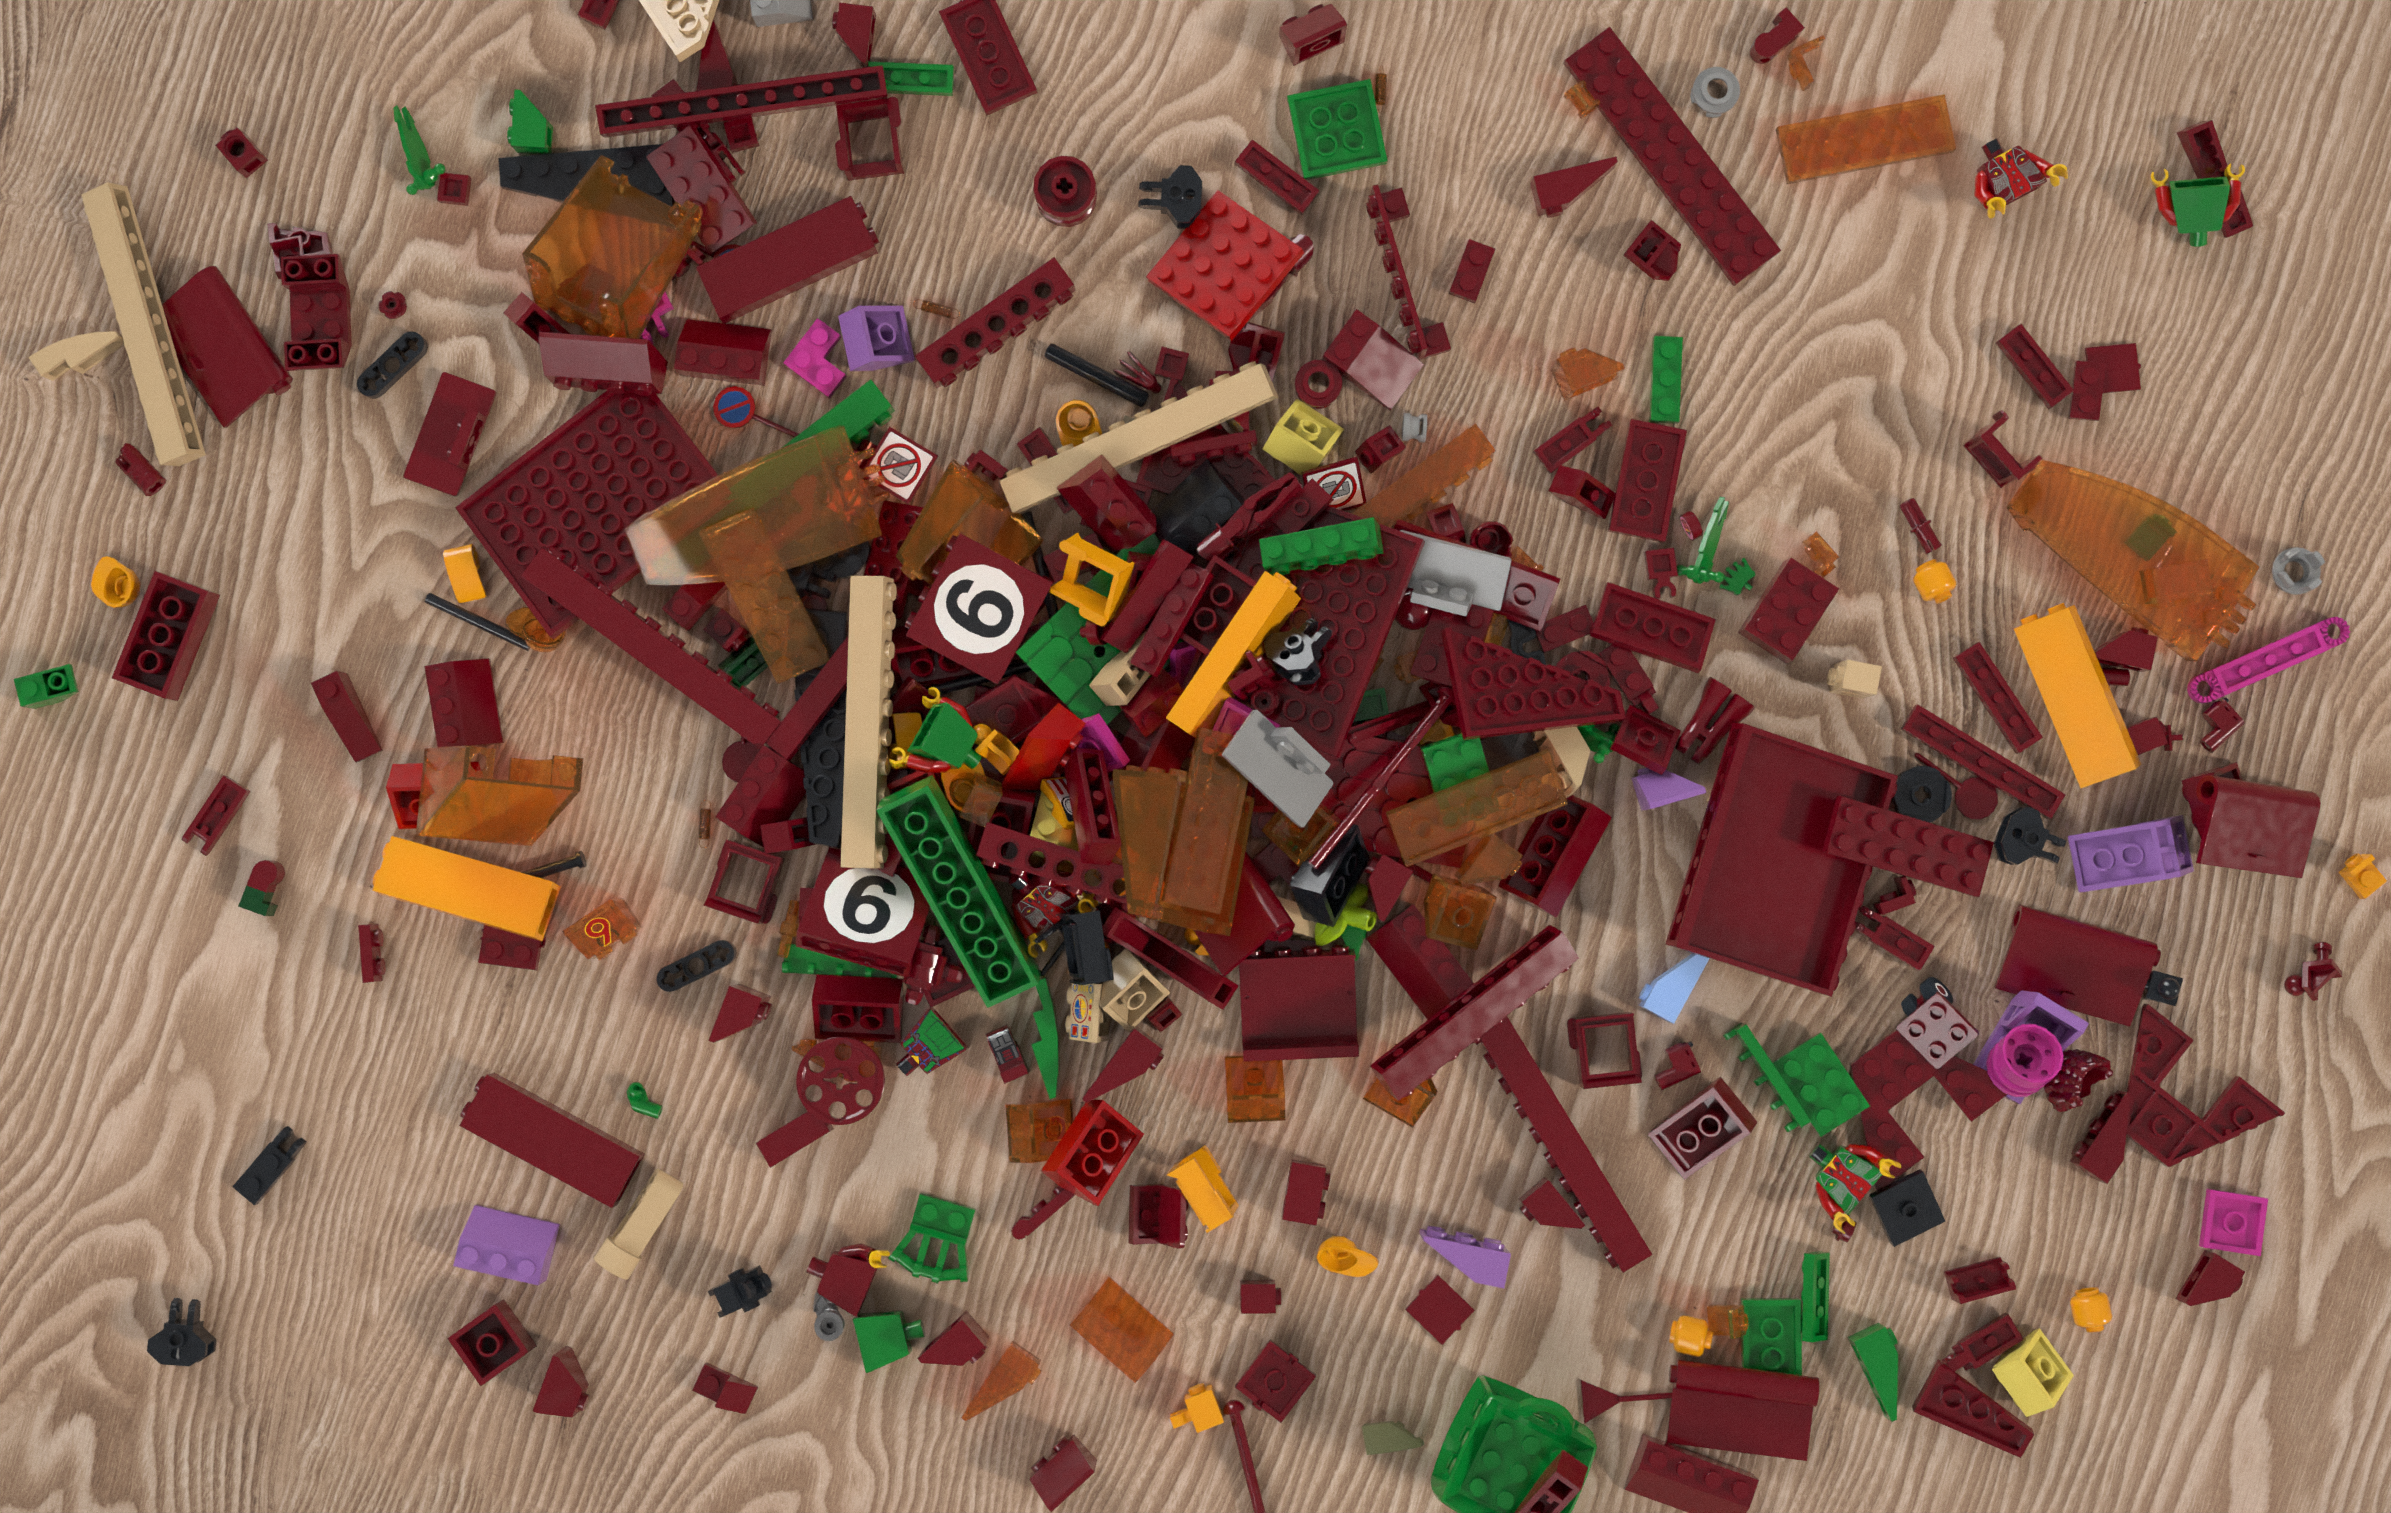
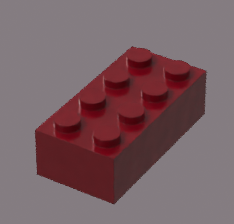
[112,571,220,701]

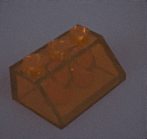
[1070,1276,1174,1383]

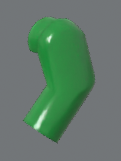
[626,1082,663,1119]

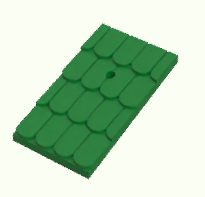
[1016,533,1184,725]

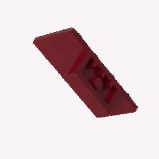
[403,372,496,497]
[863,501,940,620]

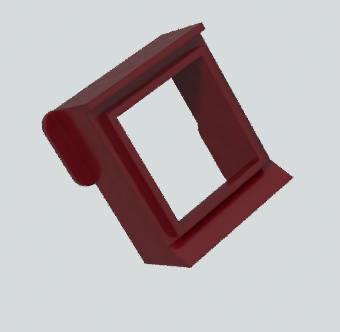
[835,97,904,181]
[1963,410,2043,488]
[703,840,785,924]
[1567,1012,1642,1089]

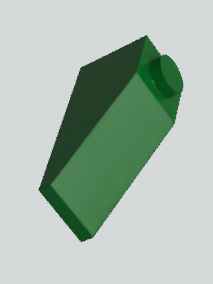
[1847,1323,1898,1422]

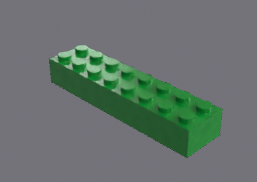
[876,775,1042,1008]

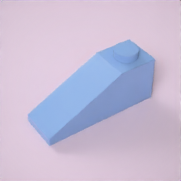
[1639,953,1709,1024]

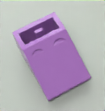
[1419,1226,1511,1288]

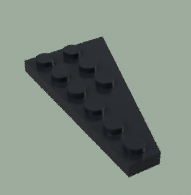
[498,144,676,230]
[792,665,847,848]

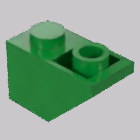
[507,89,553,154]
[14,664,79,709]

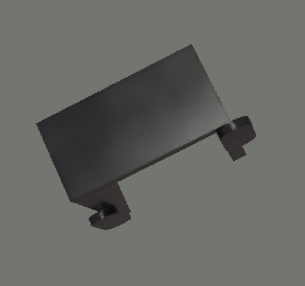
[1056,910,1114,985]

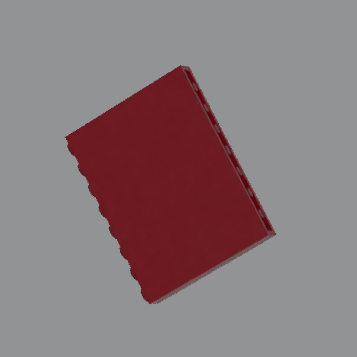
[1665,723,1898,997]

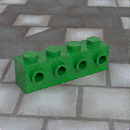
[1259,517,1384,575]

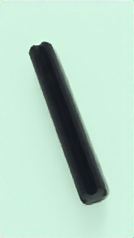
[1045,343,1149,407]

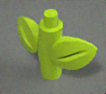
[1315,883,1377,946]

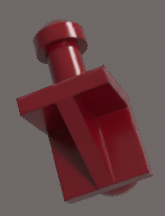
[2284,942,2342,1001]

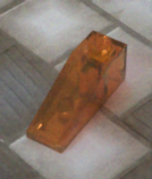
[961,1340,1042,1421]

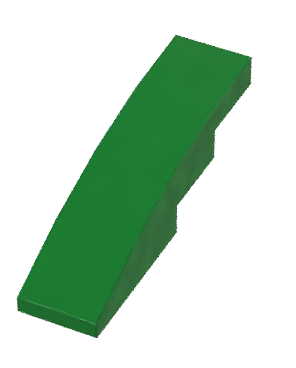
[1031,977,1060,1099]

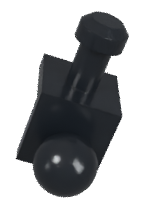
[2143,970,2183,1006]

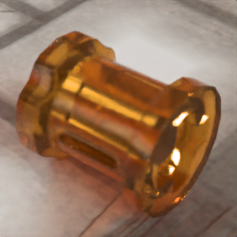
[1564,80,1601,119]

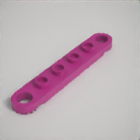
[2187,617,2350,703]

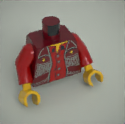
[1974,138,2068,218]
[1008,866,1098,958]

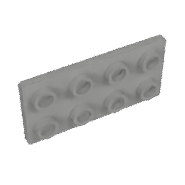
[1401,530,1512,616]
[1222,710,1333,827]

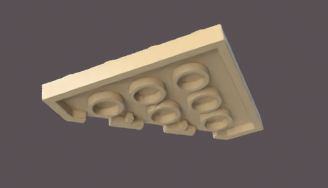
[639,0,719,62]

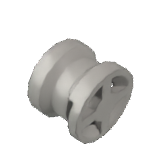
[1402,413,1427,443]

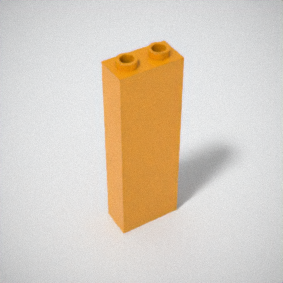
[1166,571,1301,743]
[2014,603,2142,788]
[372,836,561,941]

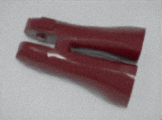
[1675,677,1755,765]

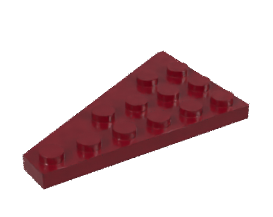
[1136,378,1276,500]
[1441,627,1626,740]

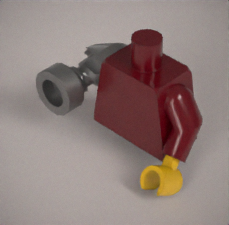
[806,1243,890,1341]

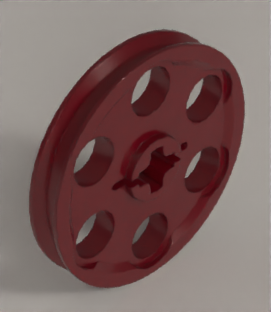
[796,1037,885,1125]

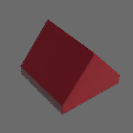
[1147,995,1183,1032]

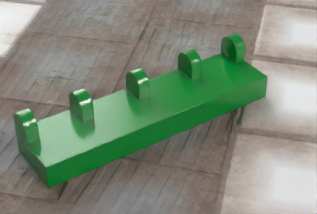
[782,944,899,978]
[1723,1023,1811,1132]

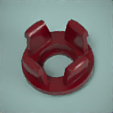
[1295,360,1342,409]

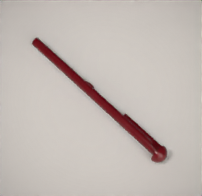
[1308,687,1456,869]
[1223,1400,1266,1513]

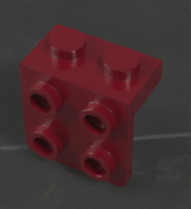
[1128,1184,1189,1249]

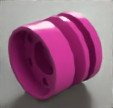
[1986,1024,2064,1097]

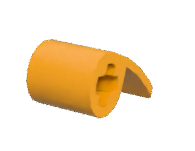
[443,544,487,603]
[888,712,922,769]

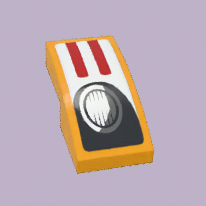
[1040,777,1075,830]

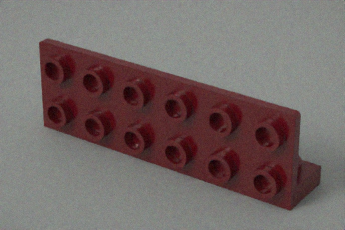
[1366,184,1451,360]

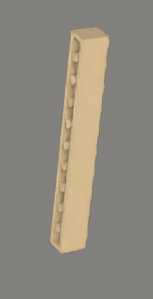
[82,182,206,466]
[999,361,1278,513]
[841,576,897,868]

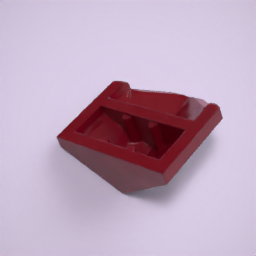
[1623,220,1681,281]
[1228,322,1286,383]

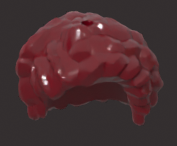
[2044,1049,2113,1112]

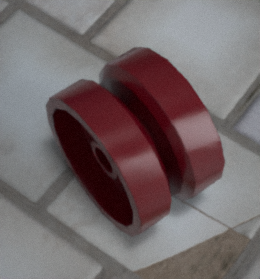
[1033,156,1097,227]

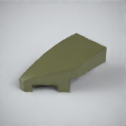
[1362,1421,1424,1455]

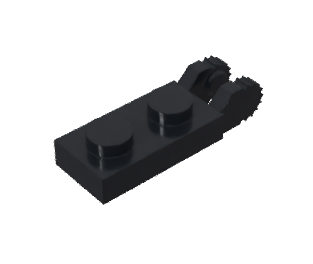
[232,1126,307,1205]

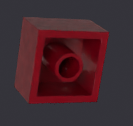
[447,1299,537,1386]

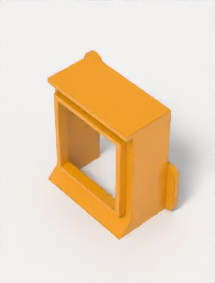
[1049,533,1135,626]
[1167,1145,1239,1233]

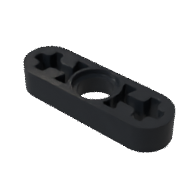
[357,332,428,399]
[656,940,737,992]

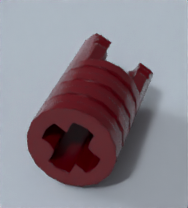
[115,443,166,496]

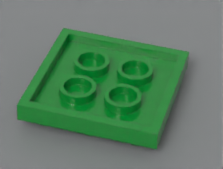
[1287,79,1388,180]

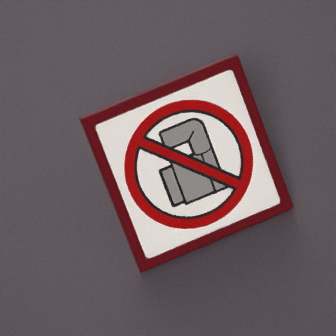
[860,426,939,505]
[1302,456,1367,511]

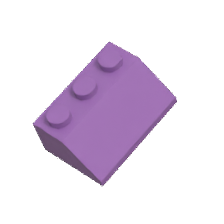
[453,1205,560,1285]

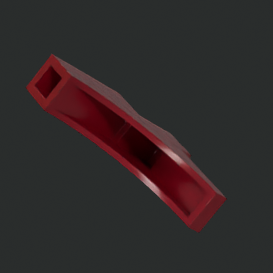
[1102,907,1239,1010]

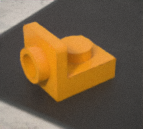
[2339,853,2387,899]

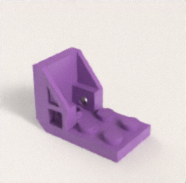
[2068,815,2194,893]
[1973,990,2089,1104]

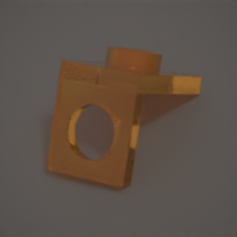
[1787,35,1825,91]
[960,772,1003,828]

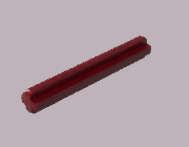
[1346,700,1432,744]

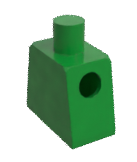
[853,1311,925,1373]

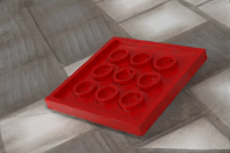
[1146,190,1304,341]

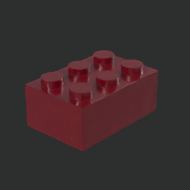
[1180,555,1257,656]
[1738,558,1839,664]

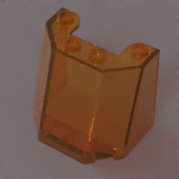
[896,458,1044,585]

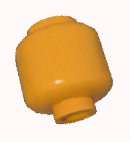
[1913,559,1957,604]
[2070,1287,2112,1332]
[1669,1315,1713,1357]

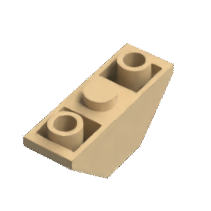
[1531,727,1590,798]

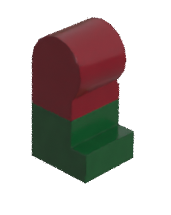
[238,860,285,916]

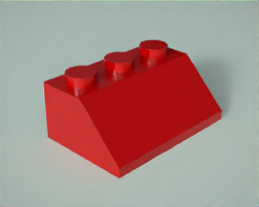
[1001,703,1086,790]
[386,761,485,829]
[1041,1100,1144,1206]

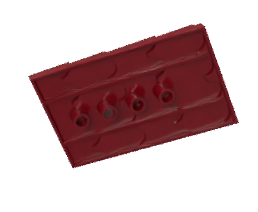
[1275,736,1486,868]

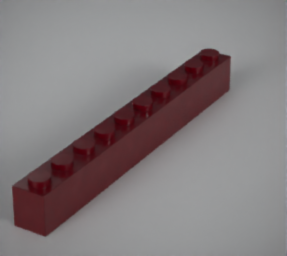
[595,65,888,138]
[521,546,781,749]
[1475,1016,1653,1273]

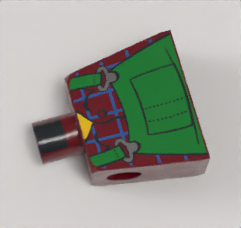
[896,1007,969,1076]

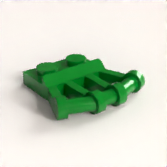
[888,1193,976,1284]

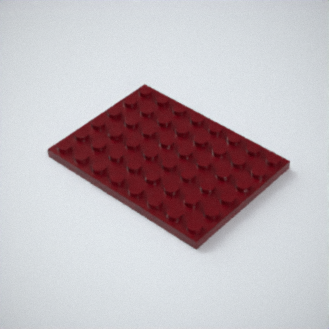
[455,391,736,639]
[1181,483,1425,758]

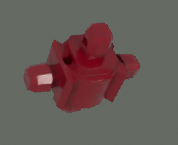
[902,924,964,1005]

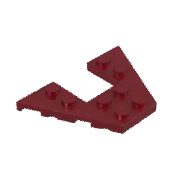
[966,674,1125,789]
[2126,1004,2285,1167]
[1850,1029,2008,1190]

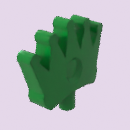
[1719,558,1755,596]

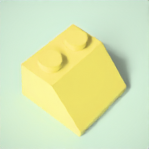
[1262,399,1344,475]
[1030,792,1079,864]
[1992,1328,2074,1417]

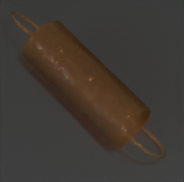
[1375,66,1387,113]
[913,299,960,319]
[699,800,711,848]

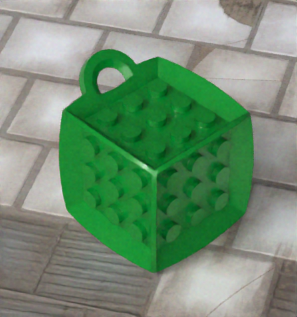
[1431,1375,1597,1513]

